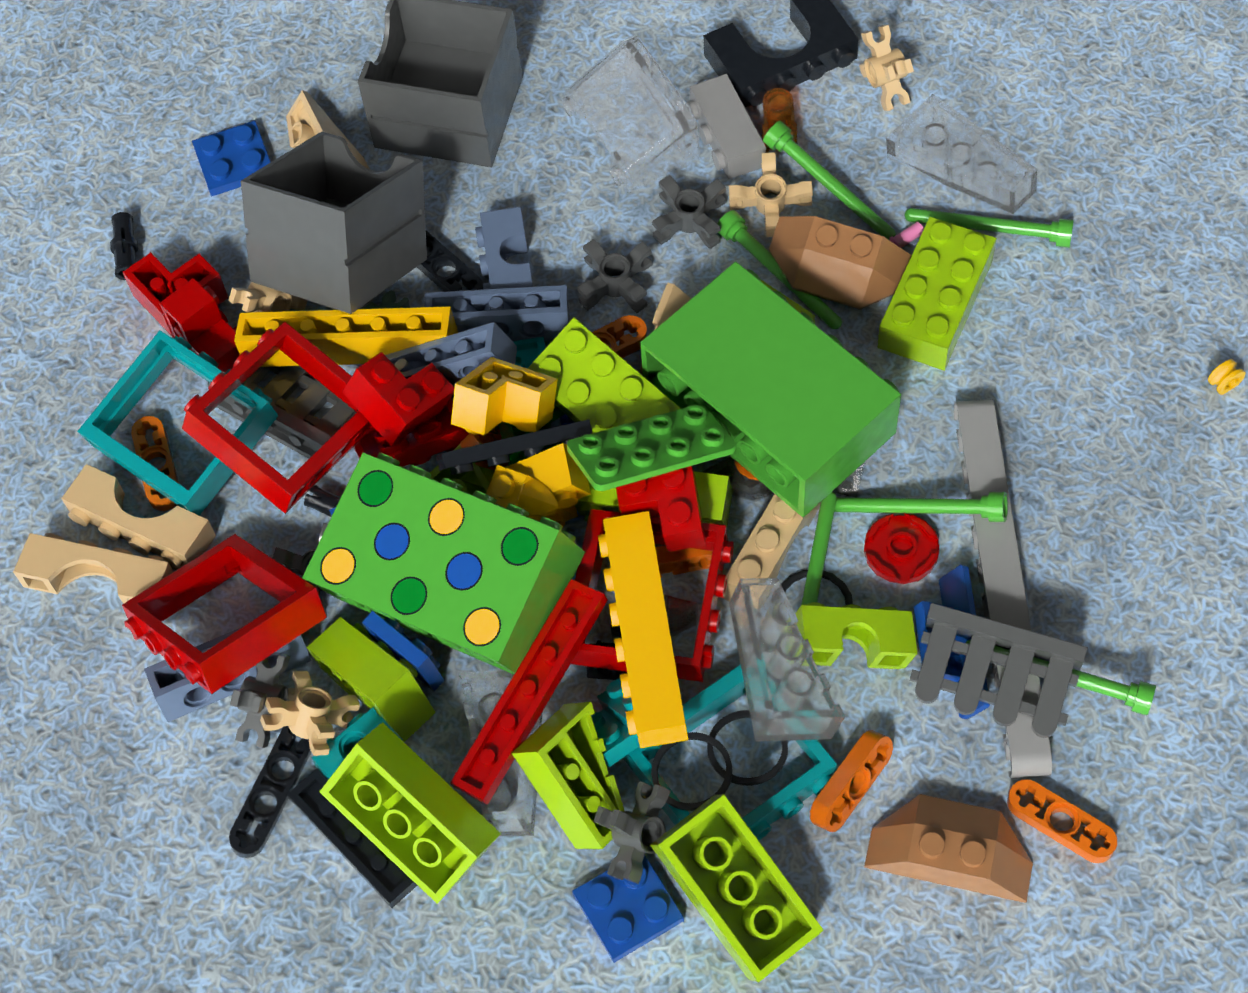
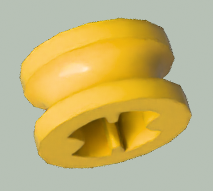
[1208,359,1246,395]

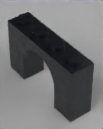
[703,0,858,107]

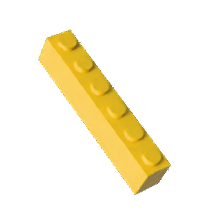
[234,307,458,367]
[598,511,688,748]

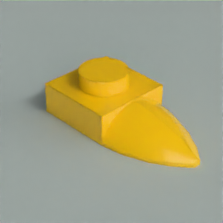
[486,465,559,516]

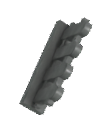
[208,366,357,459]
[910,603,1088,738]

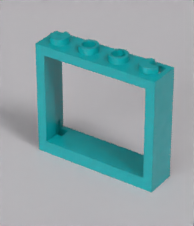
[77,330,279,516]
[624,659,837,841]

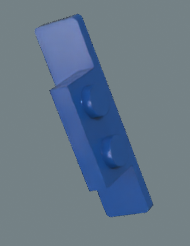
[913,565,990,719]

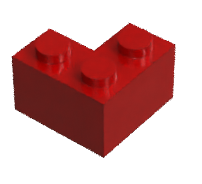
[123,252,229,337]
[159,278,240,373]
[342,352,455,446]
[616,466,706,552]

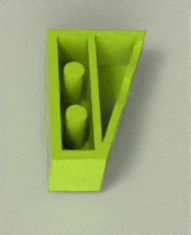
[306,617,436,742]
[512,702,625,849]

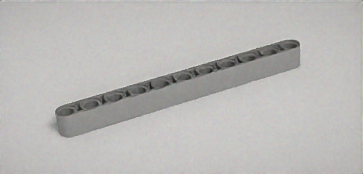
[954,399,1052,778]

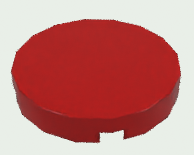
[864,513,939,584]

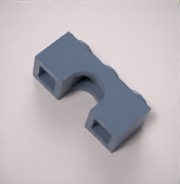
[475,206,533,290]

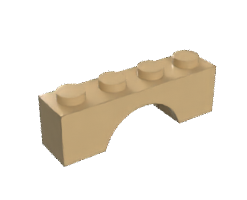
[61,464,216,569]
[724,494,821,614]
[13,533,173,604]

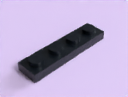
[436,419,592,476]
[287,768,418,908]

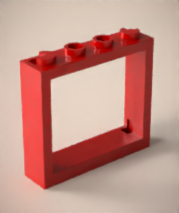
[182,322,373,514]
[571,509,734,682]
[122,534,327,694]

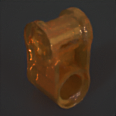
[762,88,798,153]

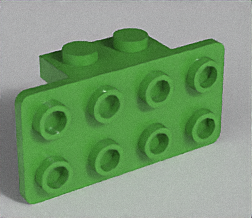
[567,404,736,491]

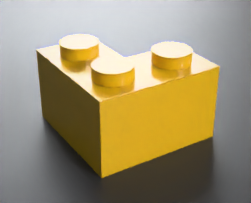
[451,357,558,436]
[506,443,591,526]

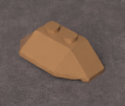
[769,216,912,309]
[864,794,1033,903]

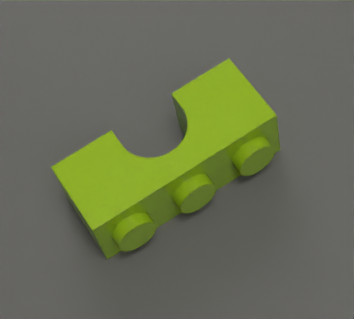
[789,602,918,669]

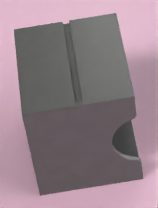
[358,0,523,168]
[241,132,427,314]

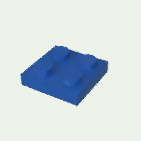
[192,121,271,197]
[362,611,445,691]
[572,855,684,963]

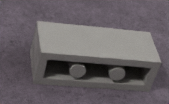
[686,74,766,180]

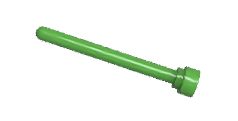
[763,120,896,240]
[904,208,1074,248]
[717,210,842,329]
[784,492,837,658]
[834,492,1008,522]
[966,639,1156,716]

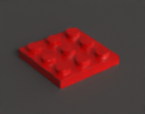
[353,398,470,467]

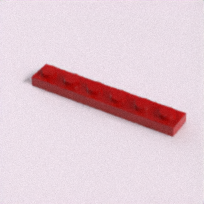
[450,579,608,805]

